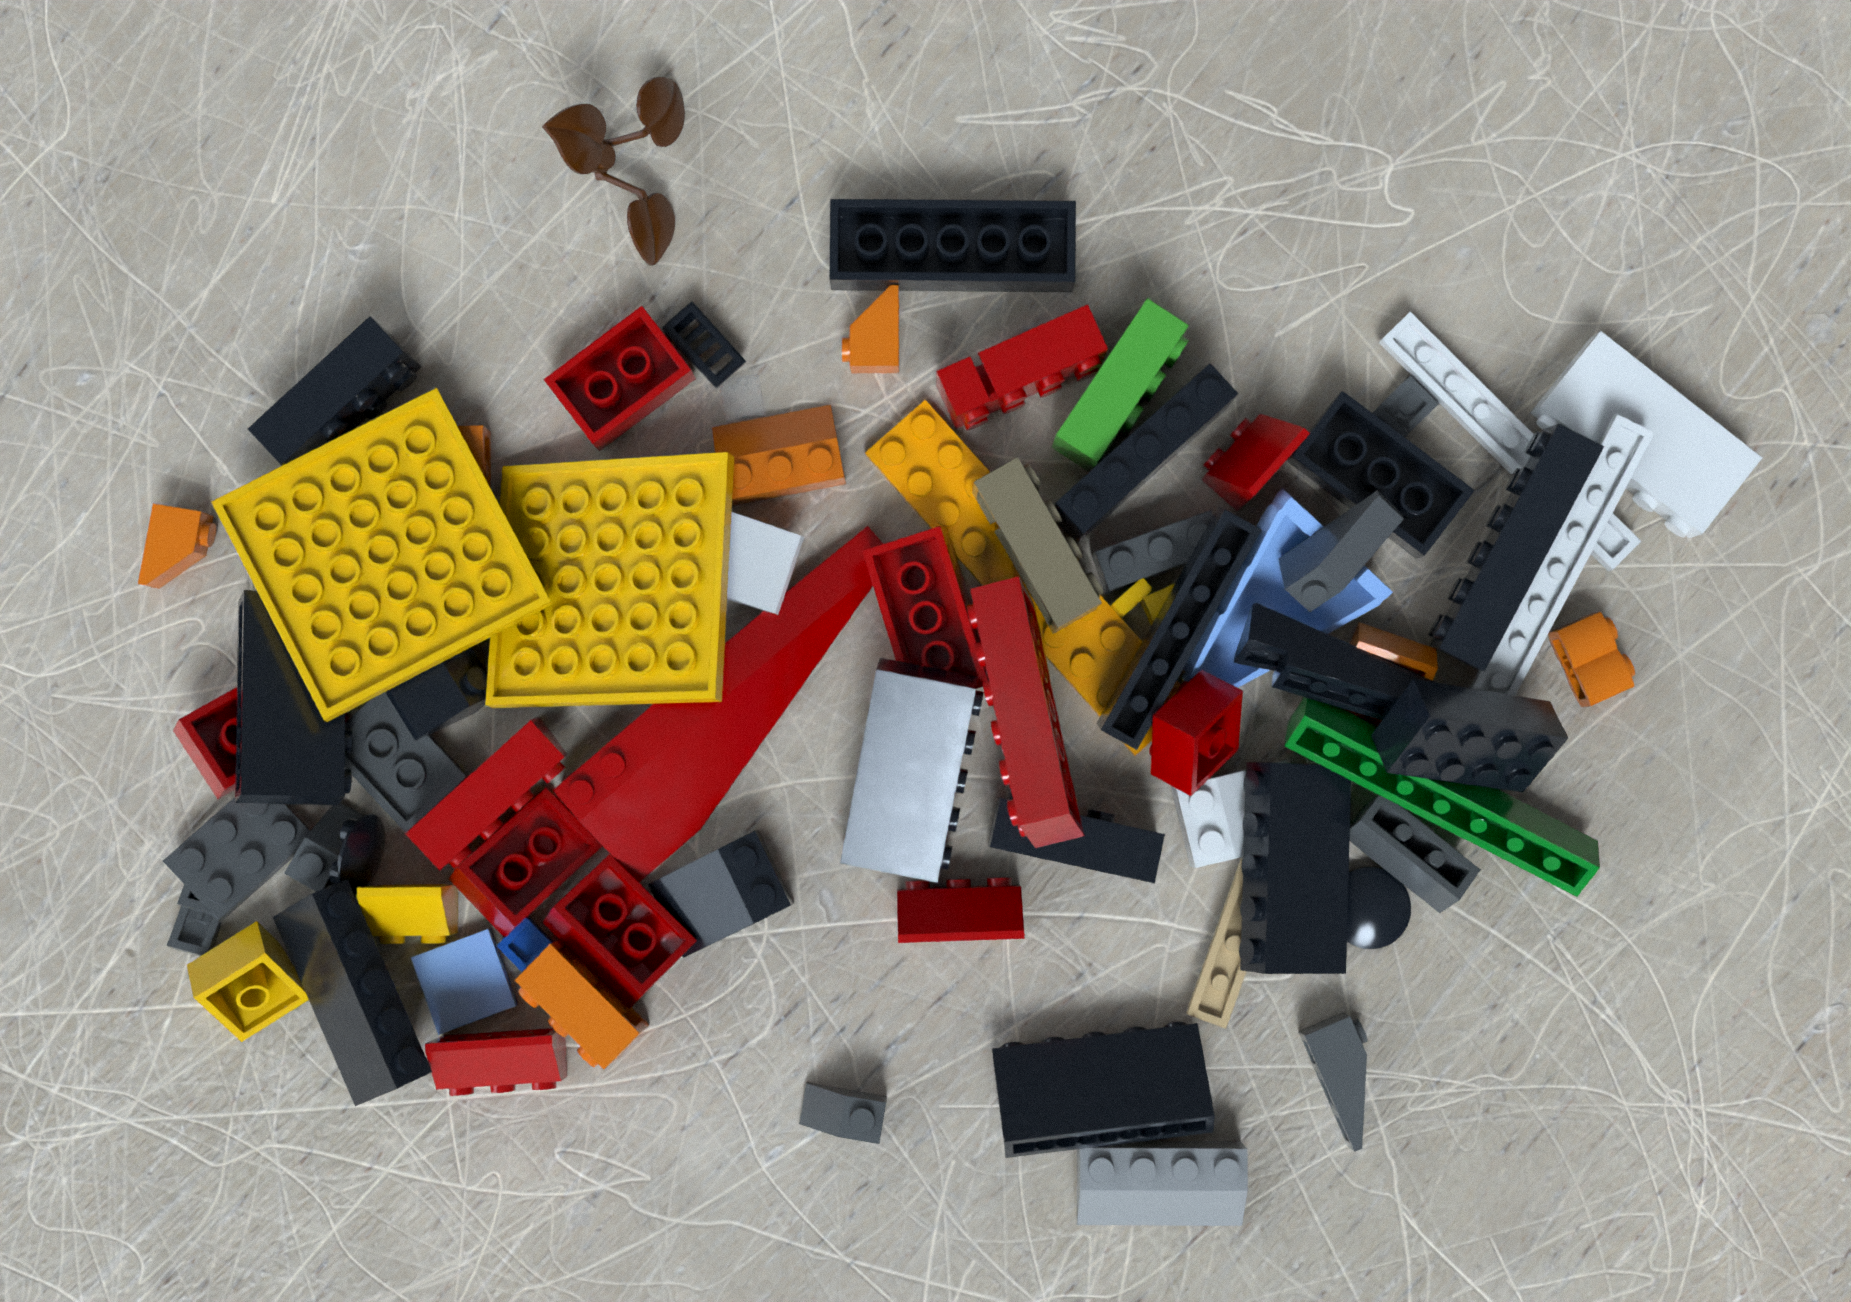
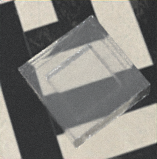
[720,374,766,422]

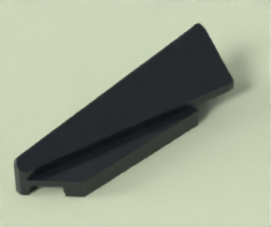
[1234,603,1437,720]

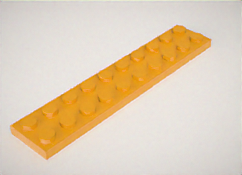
[865,400,1181,756]

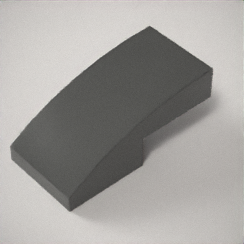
[1372,375,1439,437]
[167,885,222,956]

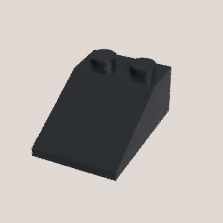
[648,830,794,958]

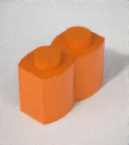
[1548,612,1635,707]

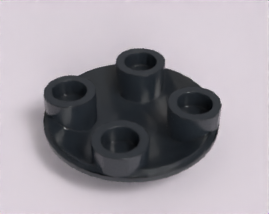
[329,814,385,894]
[1347,867,1411,949]

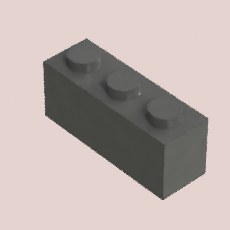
[1092,510,1213,594]
[1350,795,1481,913]

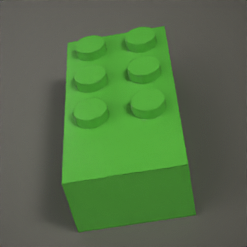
[1051,298,1189,472]

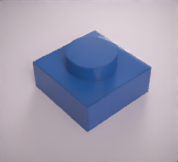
[497,916,554,972]

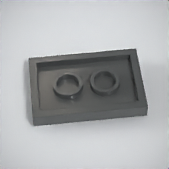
[345,692,468,833]
[163,797,310,922]

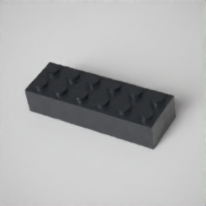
[829,199,1076,292]
[1428,423,1605,671]

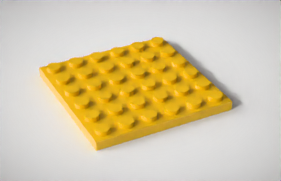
[211,388,553,722]
[485,452,734,708]

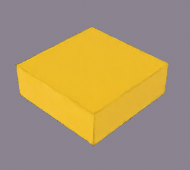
[1110,578,1152,618]

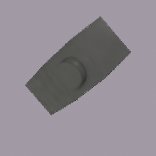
[1278,490,1404,612]
[1298,1012,1368,1152]

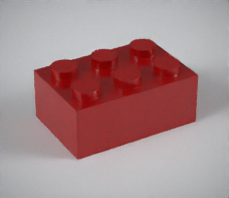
[543,306,696,452]

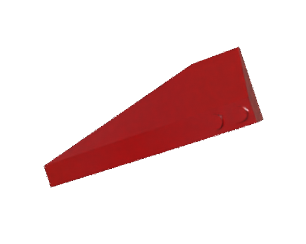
[553,526,883,883]

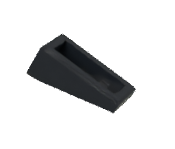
[662,301,746,389]

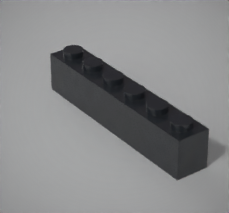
[1097,507,1262,750]

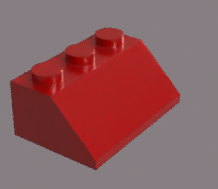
[542,854,697,1009]
[897,877,1025,943]
[425,1028,568,1096]

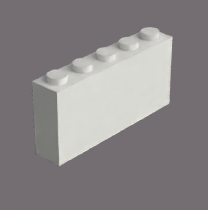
[1530,331,1762,538]

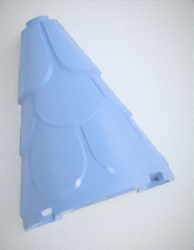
[1181,488,1393,688]

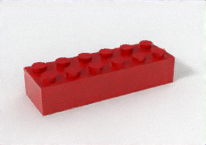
[967,576,1084,848]

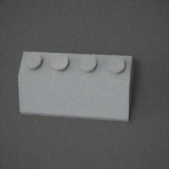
[1077,1141,1248,1226]

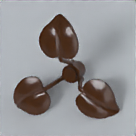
[542,77,685,266]

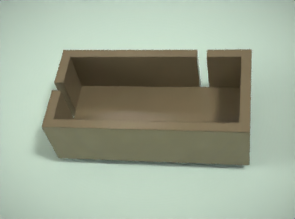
[972,457,1103,634]

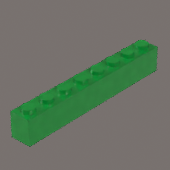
[1284,697,1600,897]

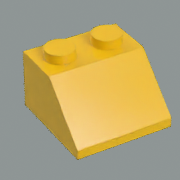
[357,884,458,944]
[187,921,309,1042]

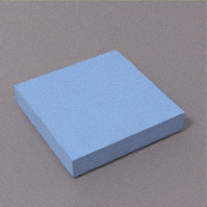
[411,928,518,1035]

